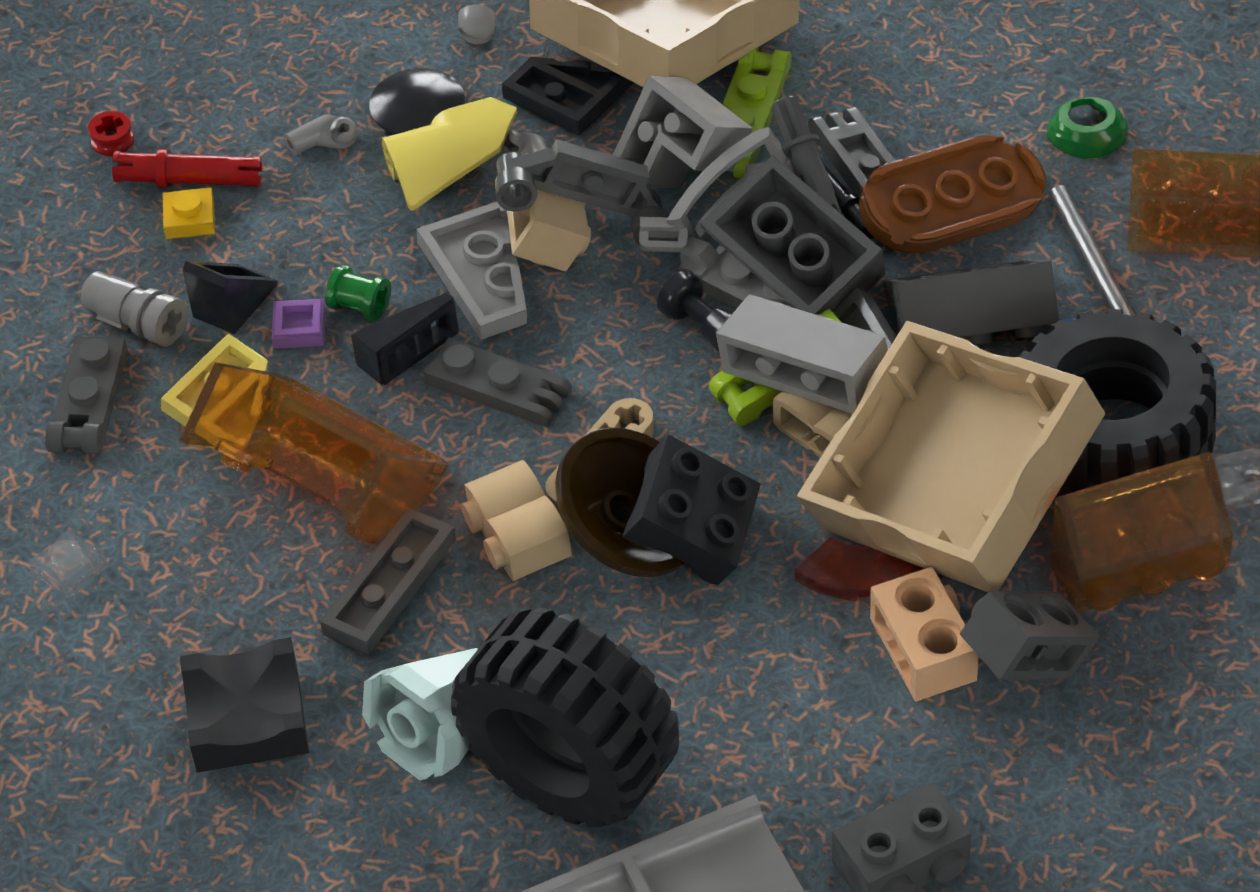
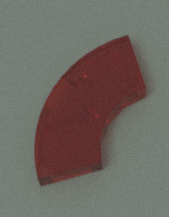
[794,537,944,601]

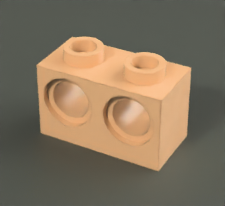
[870,567,980,702]

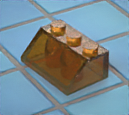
[1127,149,1260,257]
[1050,452,1233,613]

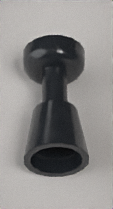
[657,270,733,354]

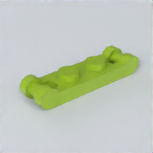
[701,47,791,178]

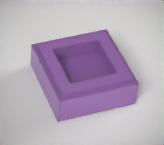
[271,299,326,349]

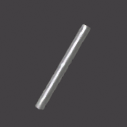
[1049,185,1135,316]

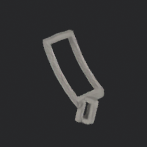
[639,127,786,252]

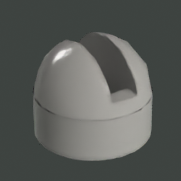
[458,4,495,46]

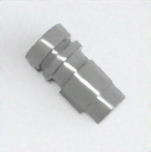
[80,271,188,347]

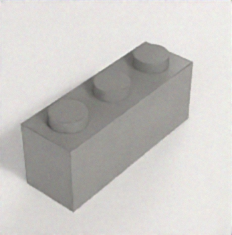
[716,294,887,414]

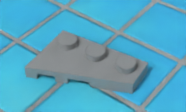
[417,201,527,340]

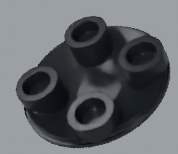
[369,68,465,137]

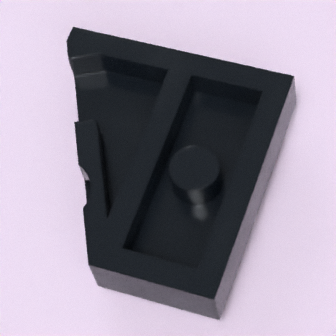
[502,57,634,135]

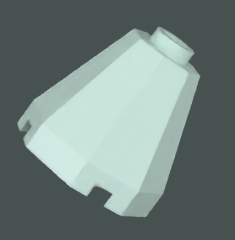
[362,648,478,780]

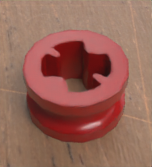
[88,111,134,156]

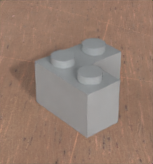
[612,76,753,188]

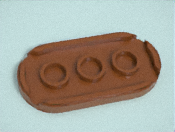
[859,135,1046,253]

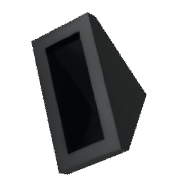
[183,261,278,334]

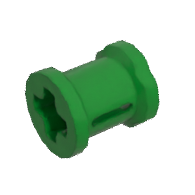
[325,265,391,322]

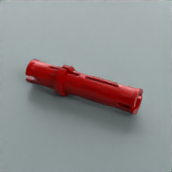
[112,149,263,188]

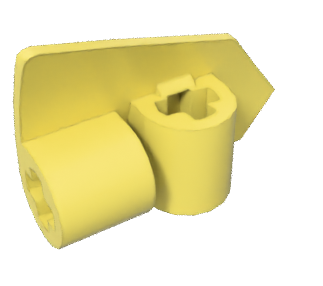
[382,97,517,211]

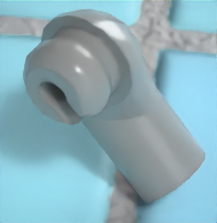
[284,115,357,156]

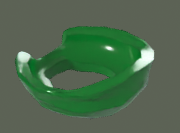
[1047,97,1128,159]

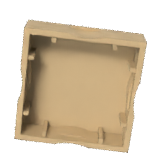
[529,0,799,87]
[797,321,1105,592]

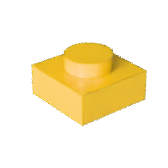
[163,187,215,239]

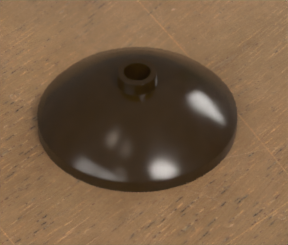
[555,428,685,577]

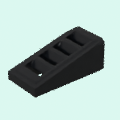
[351,292,459,385]

